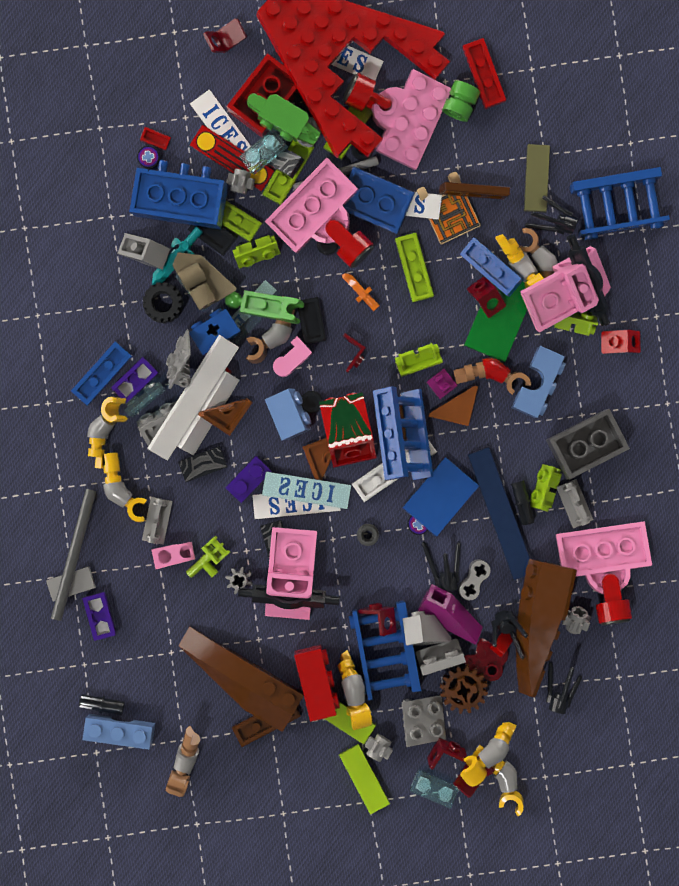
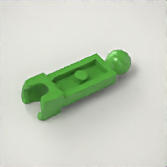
[225,290,304,324]

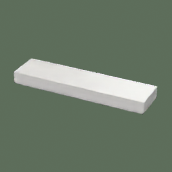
[177,371,240,456]
[352,440,437,502]

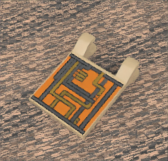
[416,172,481,245]

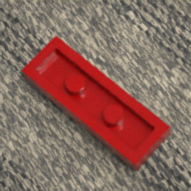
[462,38,506,109]

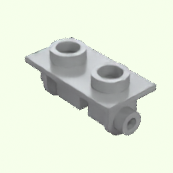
[556,479,593,528]
[142,497,173,545]

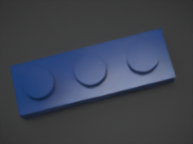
[460,237,524,297]
[71,341,133,406]

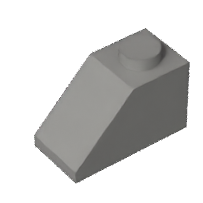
[117,233,170,269]
[403,611,451,645]

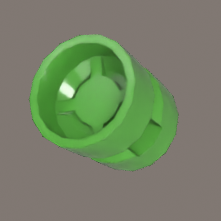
[442,80,481,122]

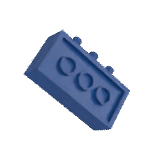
[129,160,228,229]

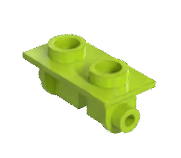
[232,235,280,269]
[554,311,598,336]
[395,343,443,377]
[530,464,562,512]

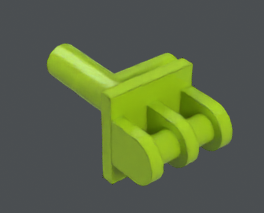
[186,536,230,578]

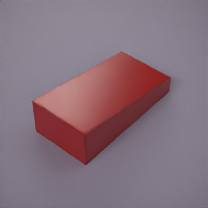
[140,127,171,151]
[490,632,513,657]

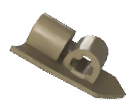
[172,252,236,310]

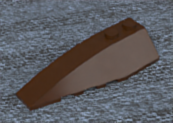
[516,559,577,698]
[178,626,304,732]

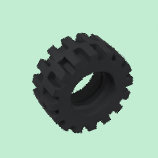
[143,282,184,323]

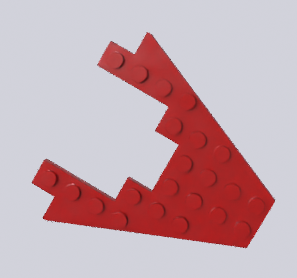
[256,0,450,158]

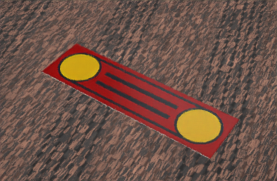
[190,125,274,191]

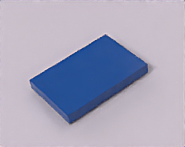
[344,166,415,234]
[402,457,479,537]

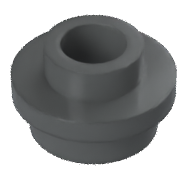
[357,524,379,546]

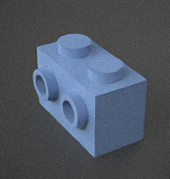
[265,389,312,440]

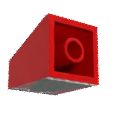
[319,392,376,468]

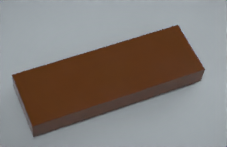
[439,182,510,200]
[232,708,301,747]

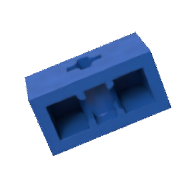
[189,308,242,356]

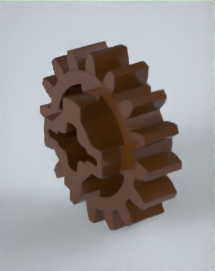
[440,664,488,714]

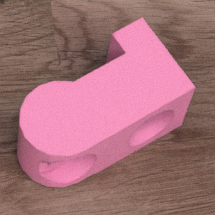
[273,336,312,377]
[151,542,195,569]

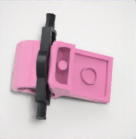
[520,234,611,332]
[238,527,340,620]

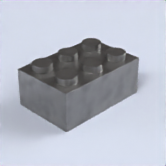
[546,409,630,479]

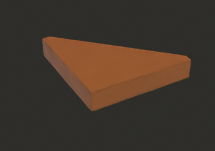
[428,386,478,426]
[198,398,253,436]
[303,438,335,481]

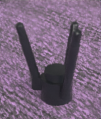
[525,195,578,235]
[422,542,461,591]
[491,610,528,660]
[546,662,582,714]

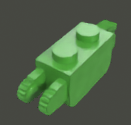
[247,93,321,146]

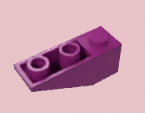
[417,584,483,645]

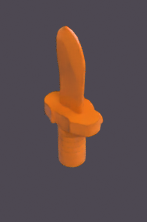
[342,273,380,312]

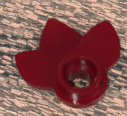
[464,638,508,681]

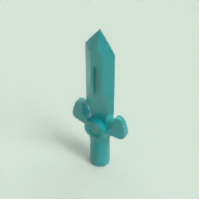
[152,226,203,285]

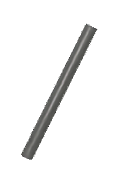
[51,489,97,621]

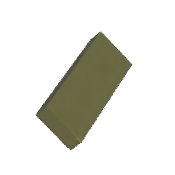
[524,144,550,213]

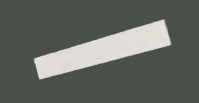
[148,335,239,461]

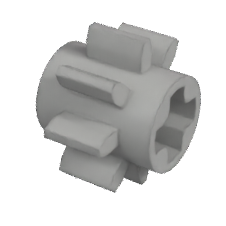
[226,169,255,194]
[225,567,253,594]
[562,606,591,634]
[365,734,393,762]

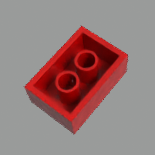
[227,53,299,139]
[294,644,340,722]

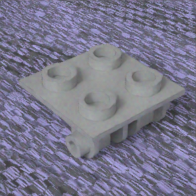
[166,329,191,389]
[401,695,446,747]

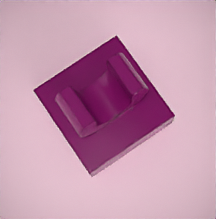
[426,369,457,400]

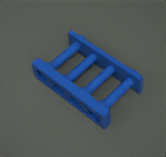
[570,167,670,240]
[373,386,433,480]
[349,601,421,700]

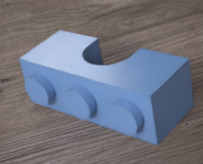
[511,346,566,418]
[82,714,155,750]

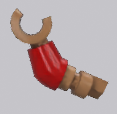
[453,358,531,395]

